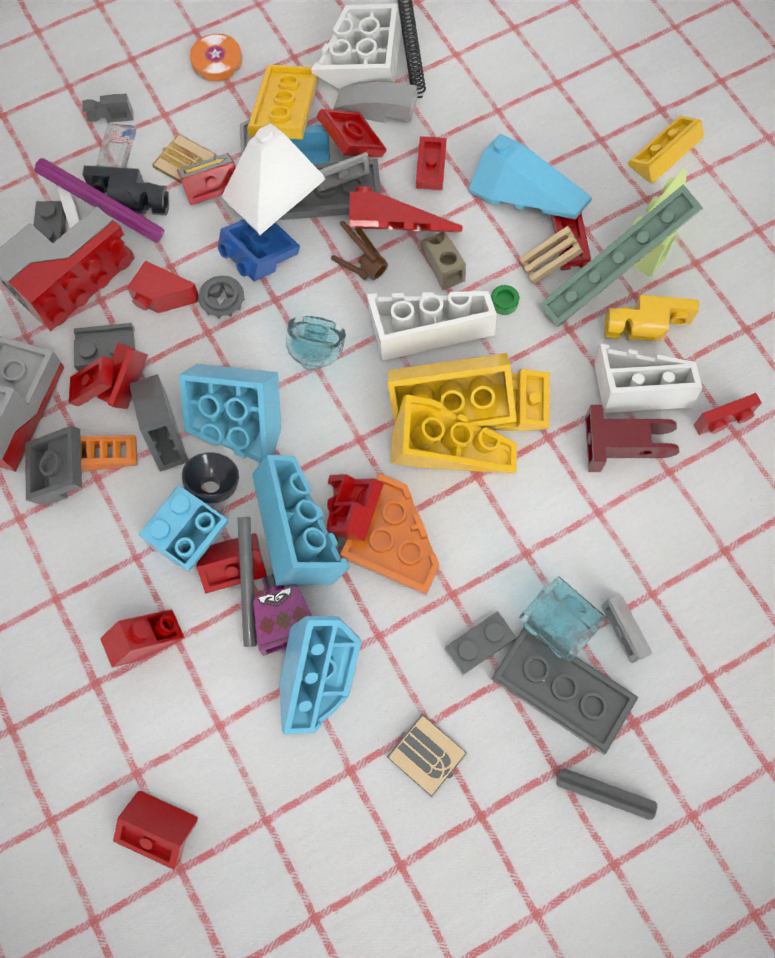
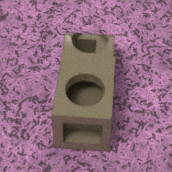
[422,232,466,291]

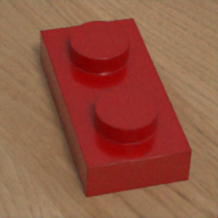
[416,136,447,190]
[68,356,115,406]
[693,393,762,435]

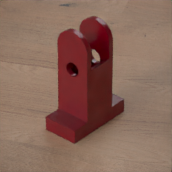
[585,405,680,472]

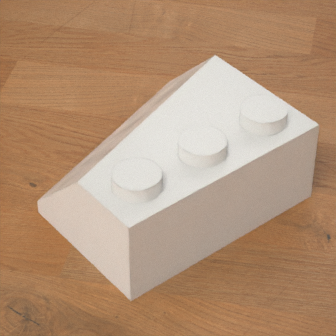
[311,4,401,89]

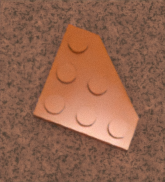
[340,473,440,596]

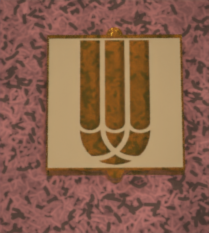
[152,134,217,184]

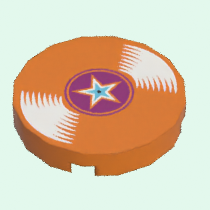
[189,33,243,81]

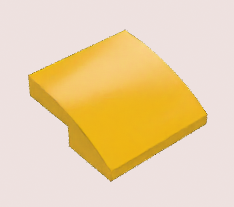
[485,369,550,431]

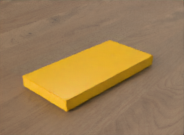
[247,65,319,139]

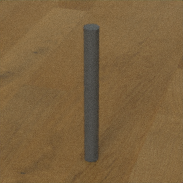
[237,517,256,647]

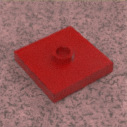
[316,109,387,157]

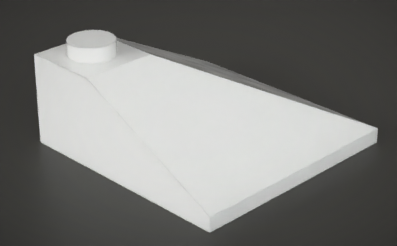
[221,123,326,235]

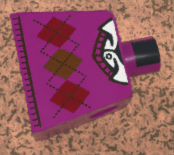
[253,574,312,656]

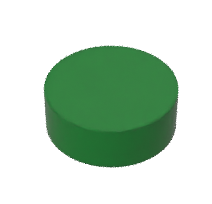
[491,285,520,315]

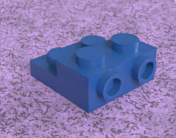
[218,220,300,281]

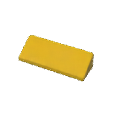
[628,116,704,183]

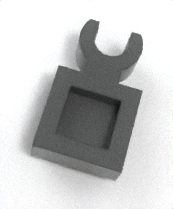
[82,93,134,123]

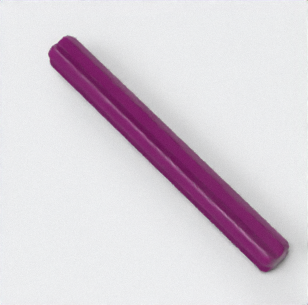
[34,158,165,243]

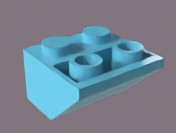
[138,485,229,572]

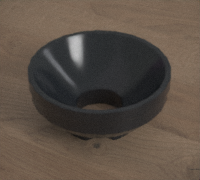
[182,452,239,504]

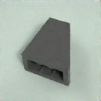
[129,374,188,472]

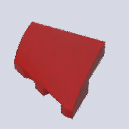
[327,474,384,542]

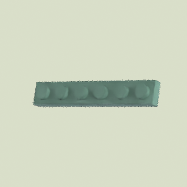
[540,184,703,327]

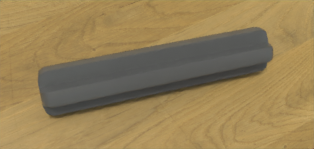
[556,768,657,820]

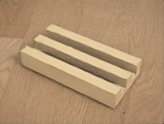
[519,226,583,284]

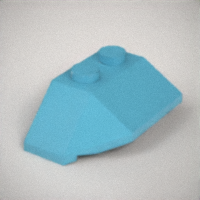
[279,616,362,734]

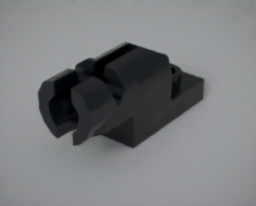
[82,165,169,215]

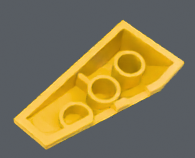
[390,395,517,474]

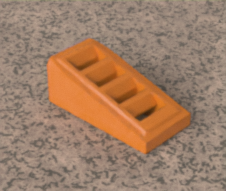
[81,435,138,472]

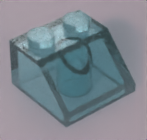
[519,576,608,663]

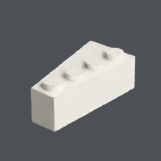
[367,291,497,361]

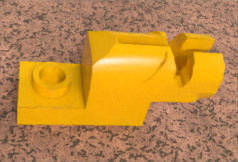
[604,294,699,341]

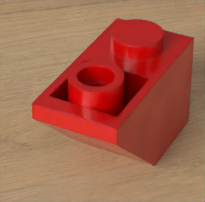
[100,609,185,668]

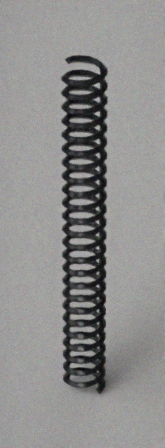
[397,0,426,98]

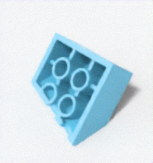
[179,364,281,464]

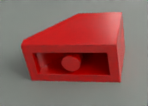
[127,261,199,313]

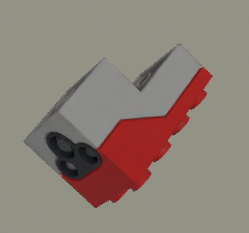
[0,206,135,332]
[0,336,64,472]

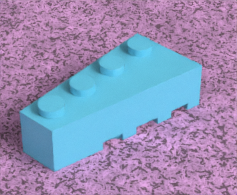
[252,454,350,585]

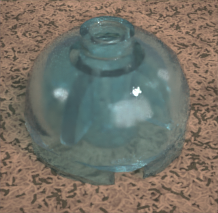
[286,316,346,370]

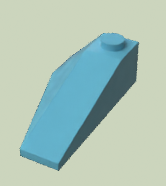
[469,133,592,219]

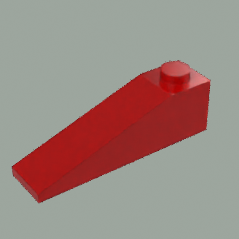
[349,187,463,233]

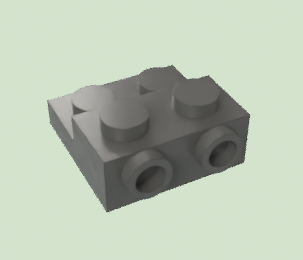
[25,426,82,506]

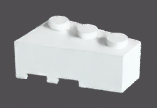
[594,343,702,413]

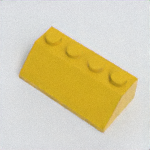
[387,353,517,427]

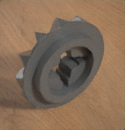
[198,276,245,319]

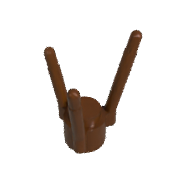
[331,221,388,281]

